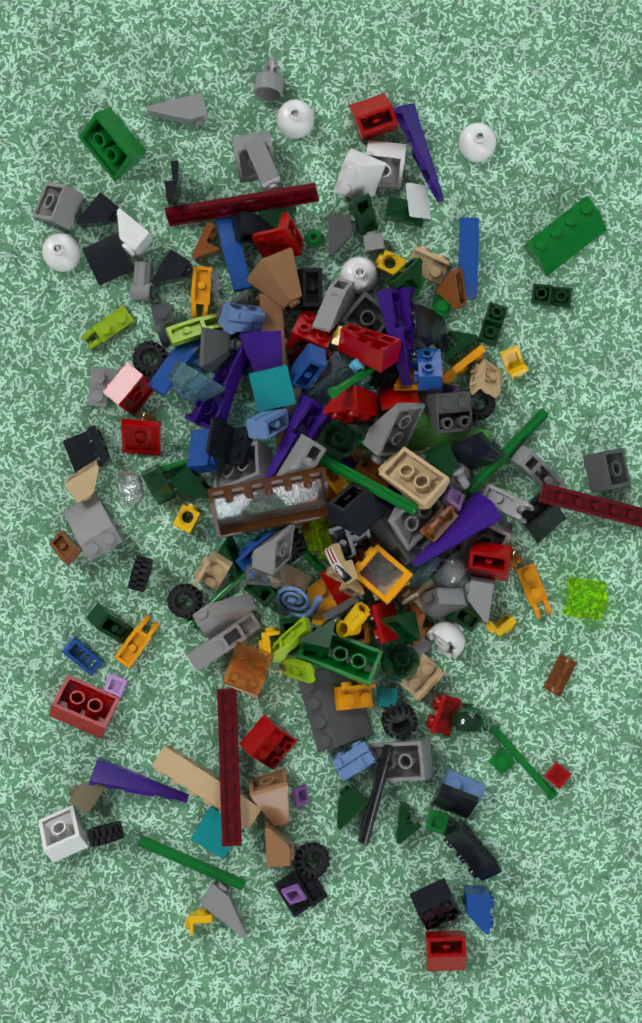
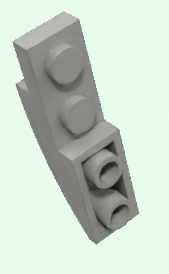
[186,611,262,671]

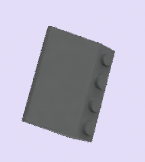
[298,668,373,752]

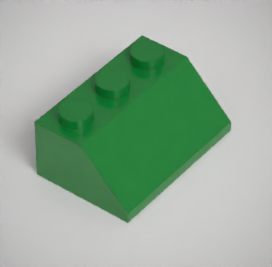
[79,107,146,182]

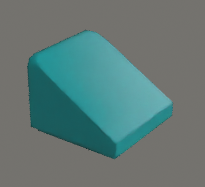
[377,686,398,707]

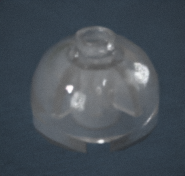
[115,469,148,508]
[432,552,469,588]

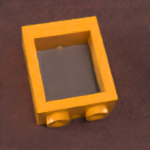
[354,544,413,606]

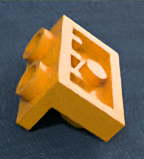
[334,682,376,711]

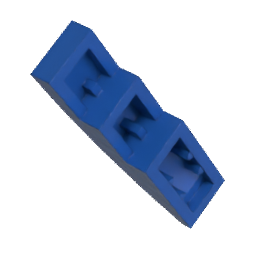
[215,216,253,293]
[458,218,479,298]
[148,338,201,396]

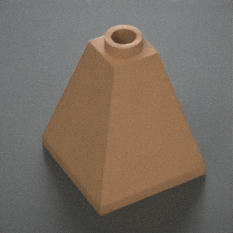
[247,248,302,308]
[249,768,289,828]

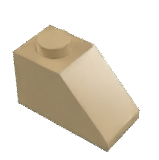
[64,460,99,503]

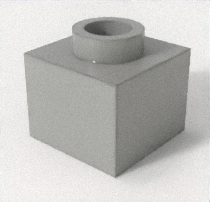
[363,231,384,254]

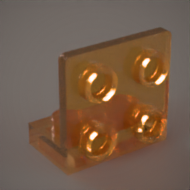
[223,641,274,695]

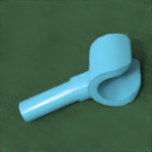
[349,359,365,374]

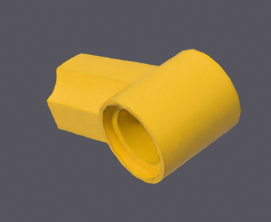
[336,602,370,637]

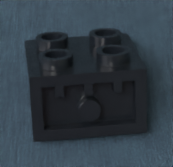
[206,417,252,467]
[63,425,112,473]

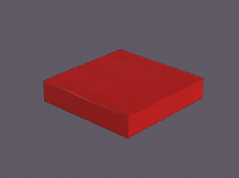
[121,418,161,456]

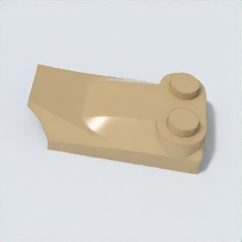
[378,446,450,509]

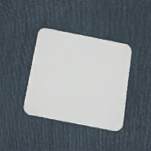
[405,183,431,219]

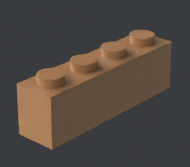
[255,294,289,366]

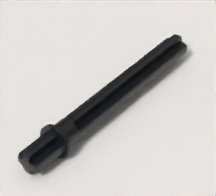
[358,744,394,845]

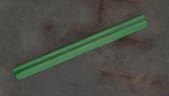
[466,408,549,495]
[318,454,419,515]
[138,836,246,890]

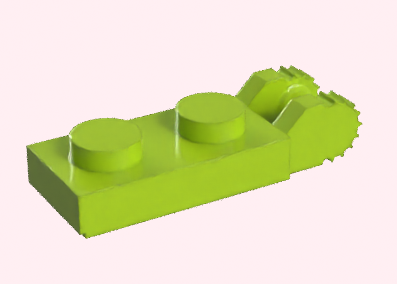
[81,305,135,350]
[166,314,222,347]
[271,616,312,663]
[279,655,316,684]

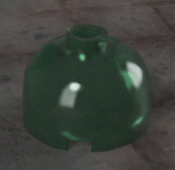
[318,421,358,461]
[380,641,420,681]
[449,703,488,732]

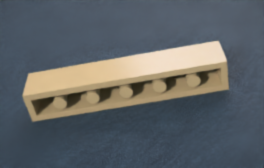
[152,743,261,828]

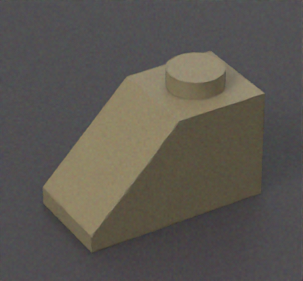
[68,781,106,814]

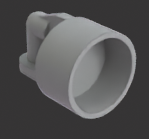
[254,56,284,101]
[449,463,470,491]

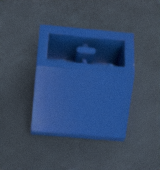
[463,885,494,935]

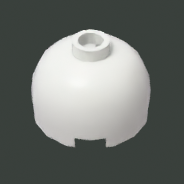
[277,99,315,140]
[458,122,497,163]
[42,233,81,272]
[340,256,378,295]
[427,621,466,659]

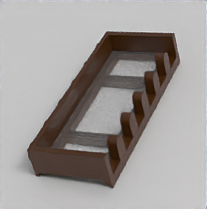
[207,467,331,538]

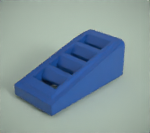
[62,635,104,676]

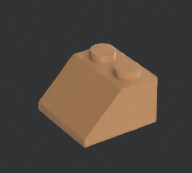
[265,820,295,867]

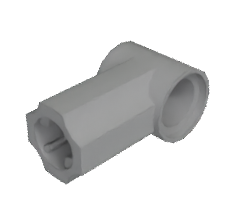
[130,261,152,301]

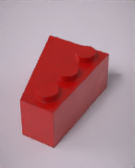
[338,323,402,372]

